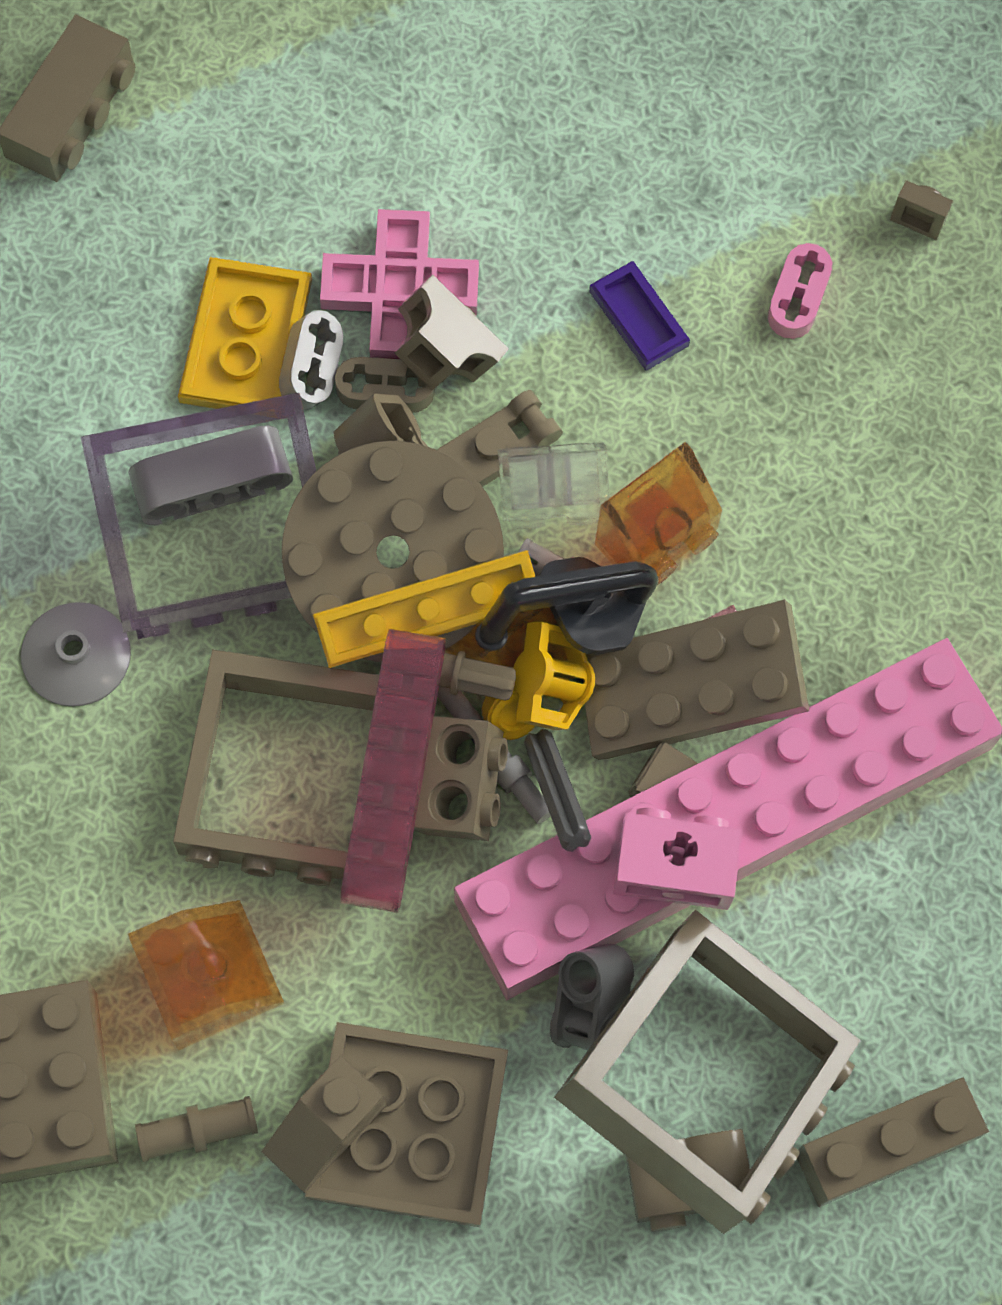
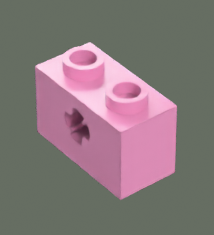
[613,808,742,910]

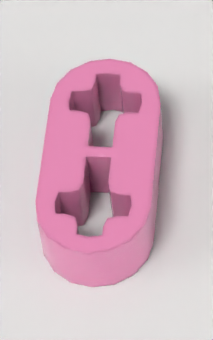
[768,243,832,339]

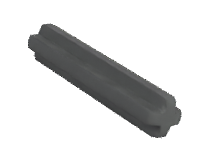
[524,729,592,852]

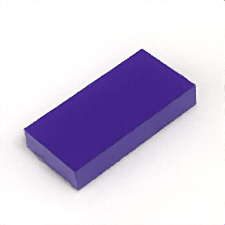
[589,261,690,371]

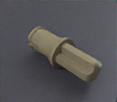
[402,645,516,701]

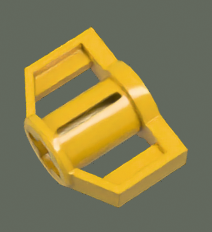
[513,622,595,730]

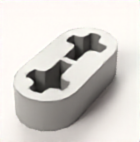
[279,310,343,410]

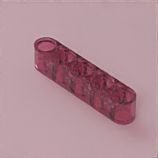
[341,629,446,913]

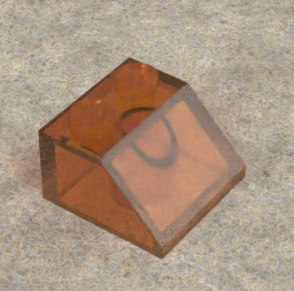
[595,442,723,585]
[128,900,284,1050]

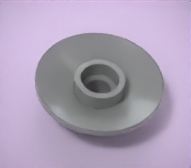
[21,602,131,706]

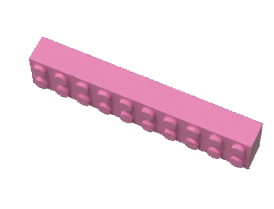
[454,638,1002,1001]

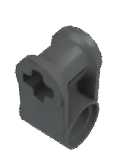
[550,944,634,1051]

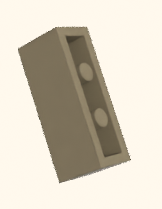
[0,14,135,183]
[797,1077,989,1207]

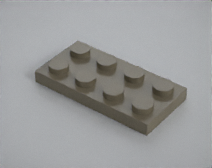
[581,599,809,760]

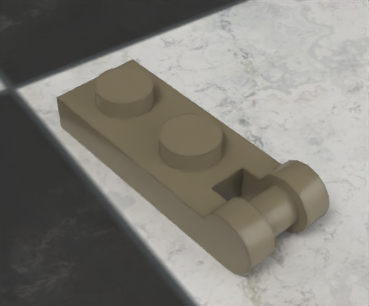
[437,390,563,487]

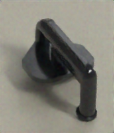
[475,557,658,655]

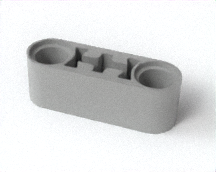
[128,426,293,525]

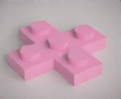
[320,209,479,359]

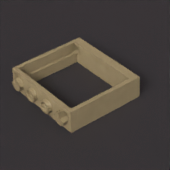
[173,649,432,894]
[554,909,861,1234]

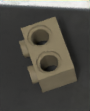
[408,715,508,841]

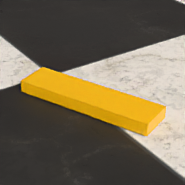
[313,550,536,668]

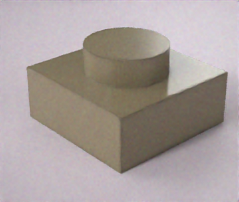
[890,180,953,240]

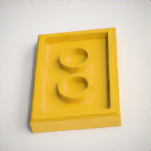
[178,257,312,420]

